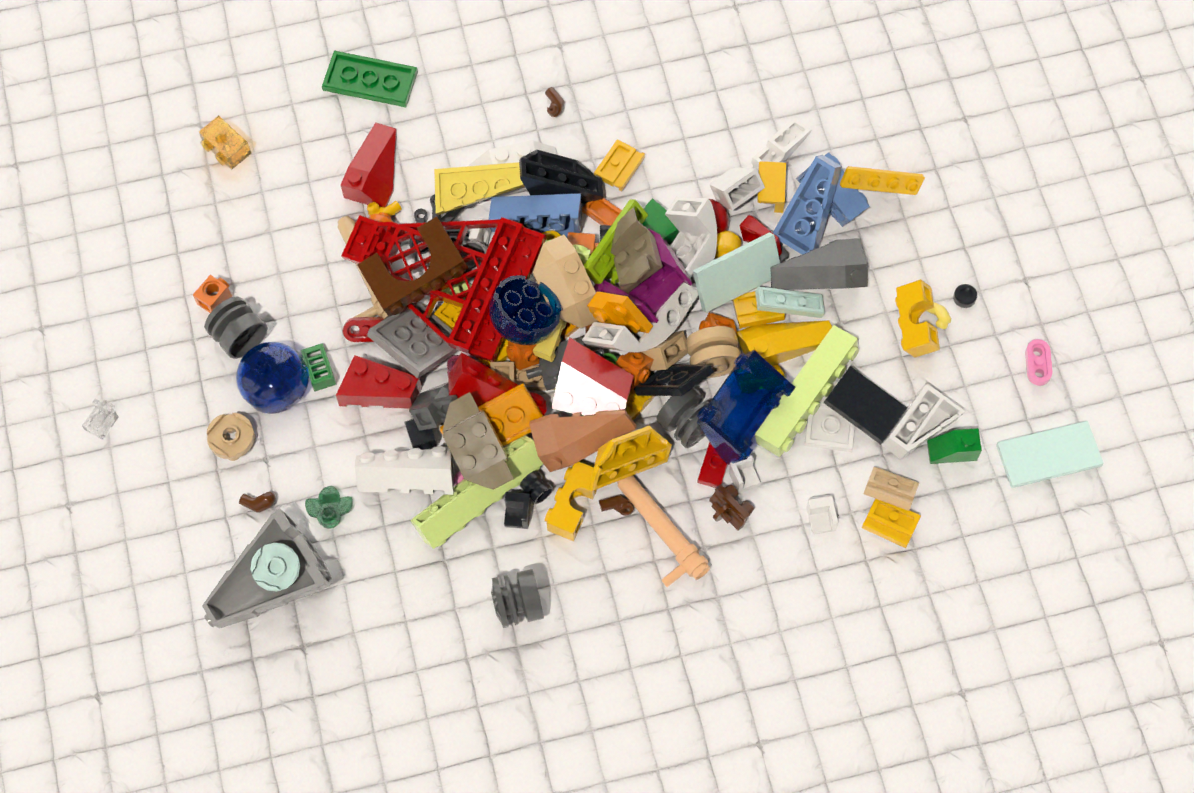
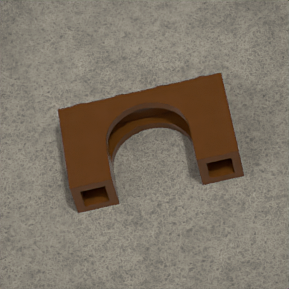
[357,216,468,316]

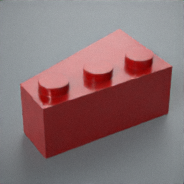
[336,355,422,409]

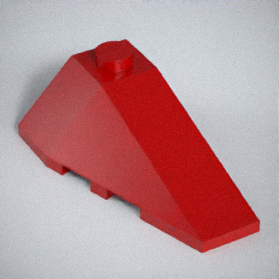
[340,122,396,207]

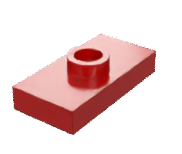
[697,438,734,488]

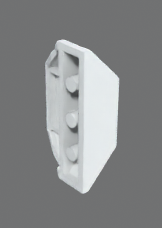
[469,140,557,196]

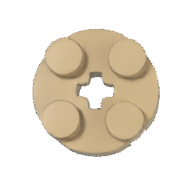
[207,413,256,461]

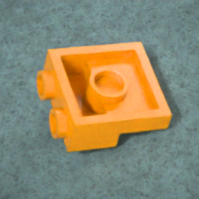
[587,291,653,333]

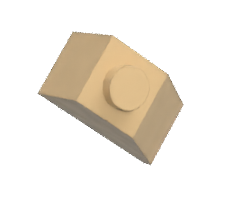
[642,331,688,371]

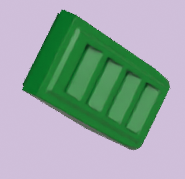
[300,343,337,392]

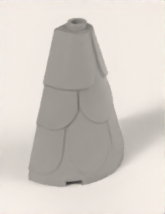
[202,508,332,628]

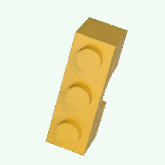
[895,279,940,358]
[545,462,598,541]

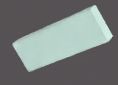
[755,286,825,318]

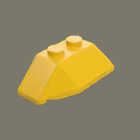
[589,426,672,491]

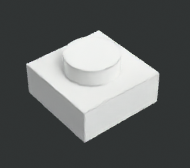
[469,219,491,246]

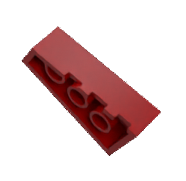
[448,352,547,416]

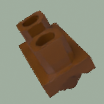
[709,484,754,531]

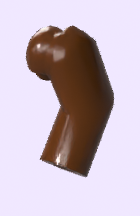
[545,87,565,117]
[239,492,276,513]
[599,495,634,516]

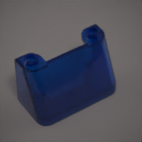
[697,350,795,465]

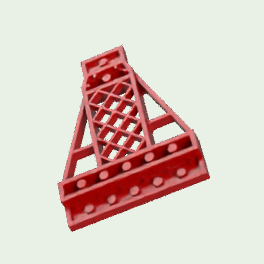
[341,215,547,362]

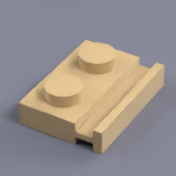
[863,467,919,511]

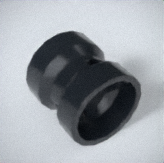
[520,470,553,504]

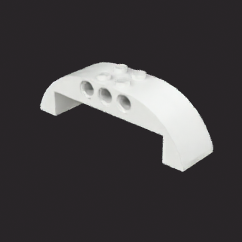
[582,197,717,353]

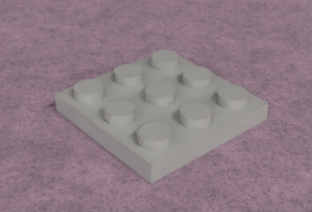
[367,302,459,379]

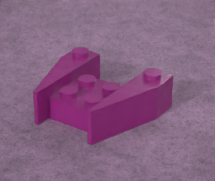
[593,228,693,323]

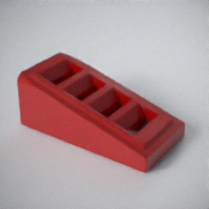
[739,215,782,256]

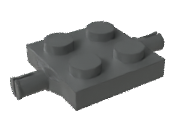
[526,336,605,391]

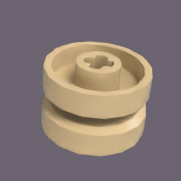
[686,326,742,378]

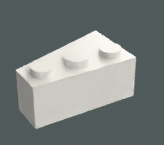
[881,384,966,459]

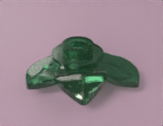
[305,486,353,529]

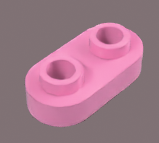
[1025,339,1052,386]

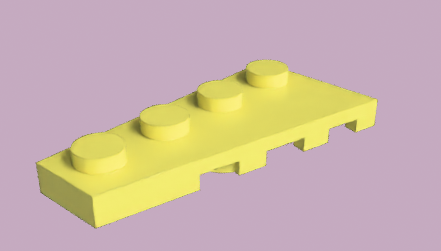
[434,162,524,215]

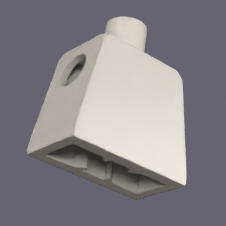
[710,167,765,210]

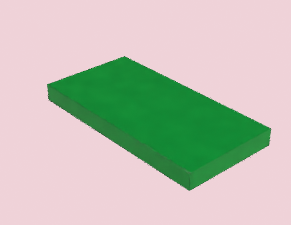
[322,50,418,107]

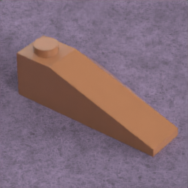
[529,410,636,472]

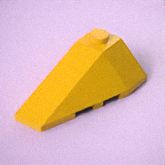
[737,320,832,370]

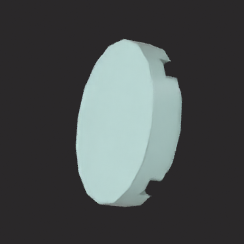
[251,543,300,592]

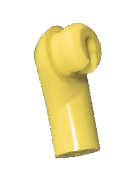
[926,302,951,329]

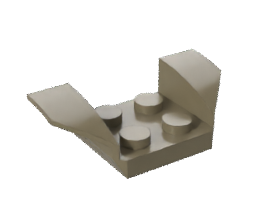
[611,208,663,293]
[442,392,514,490]

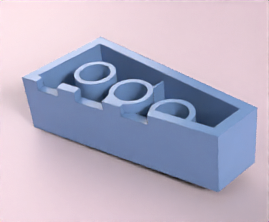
[773,155,842,255]
[488,194,582,238]

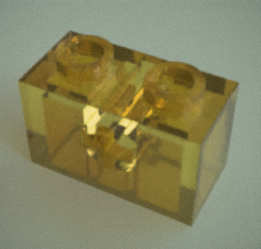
[199,115,252,170]

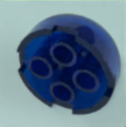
[489,275,562,346]
[236,342,309,414]

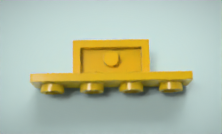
[839,166,925,195]

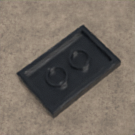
[634,365,714,396]
[823,366,907,445]

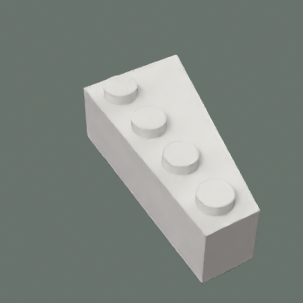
[355,446,454,495]

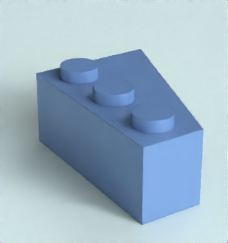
[796,152,870,227]

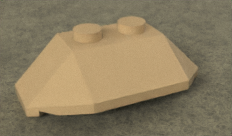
[533,235,598,329]

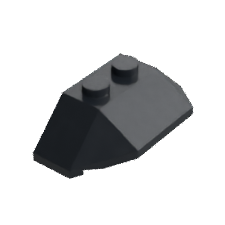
[519,150,603,204]

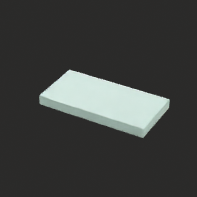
[693,232,780,313]
[996,421,1104,488]

